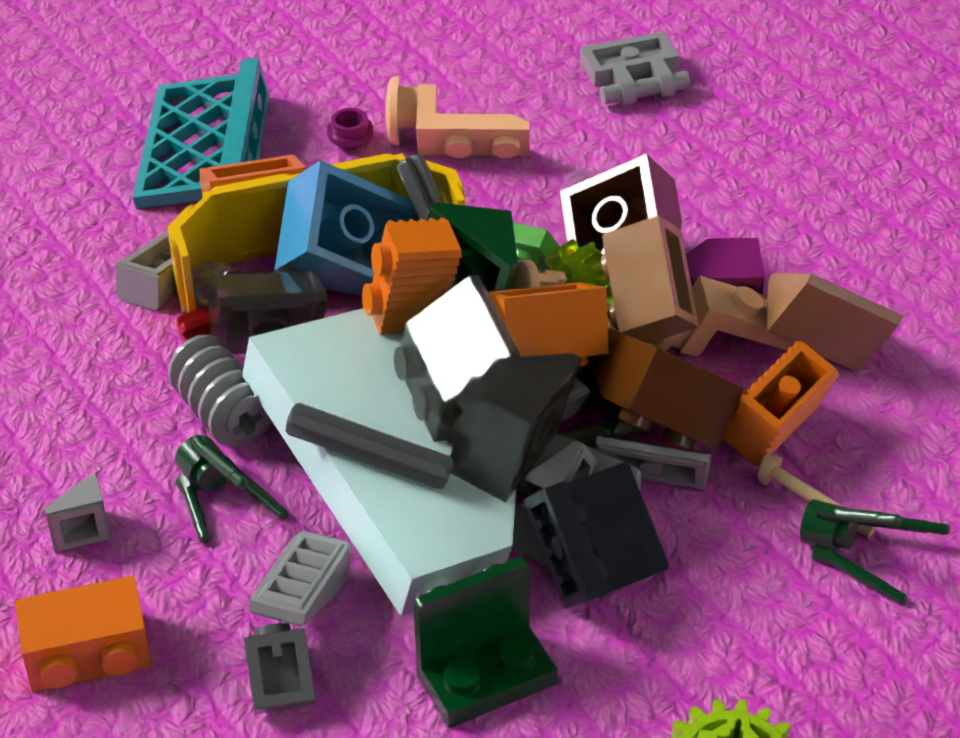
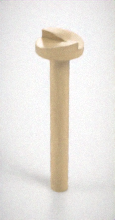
[758,454,876,538]

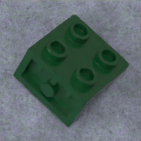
[413,557,558,729]

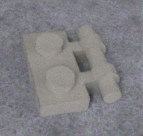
[580,32,691,106]

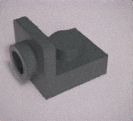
[244,623,316,714]

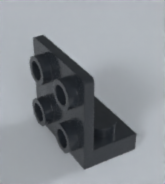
[523,462,669,609]

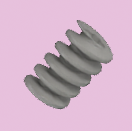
[167,335,273,447]

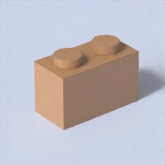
[601,215,699,343]

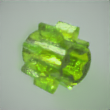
[545,238,610,288]

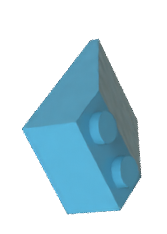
[274,160,419,295]

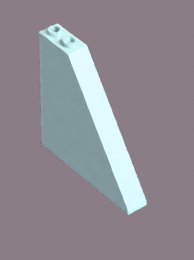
[242,308,521,617]

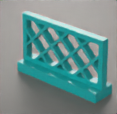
[132,57,270,209]

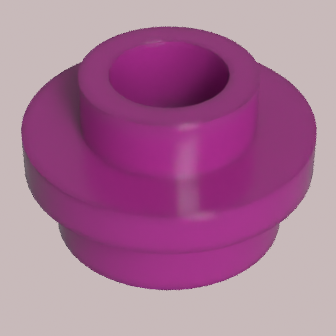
[327,108,373,150]

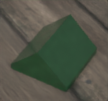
[426,202,518,342]

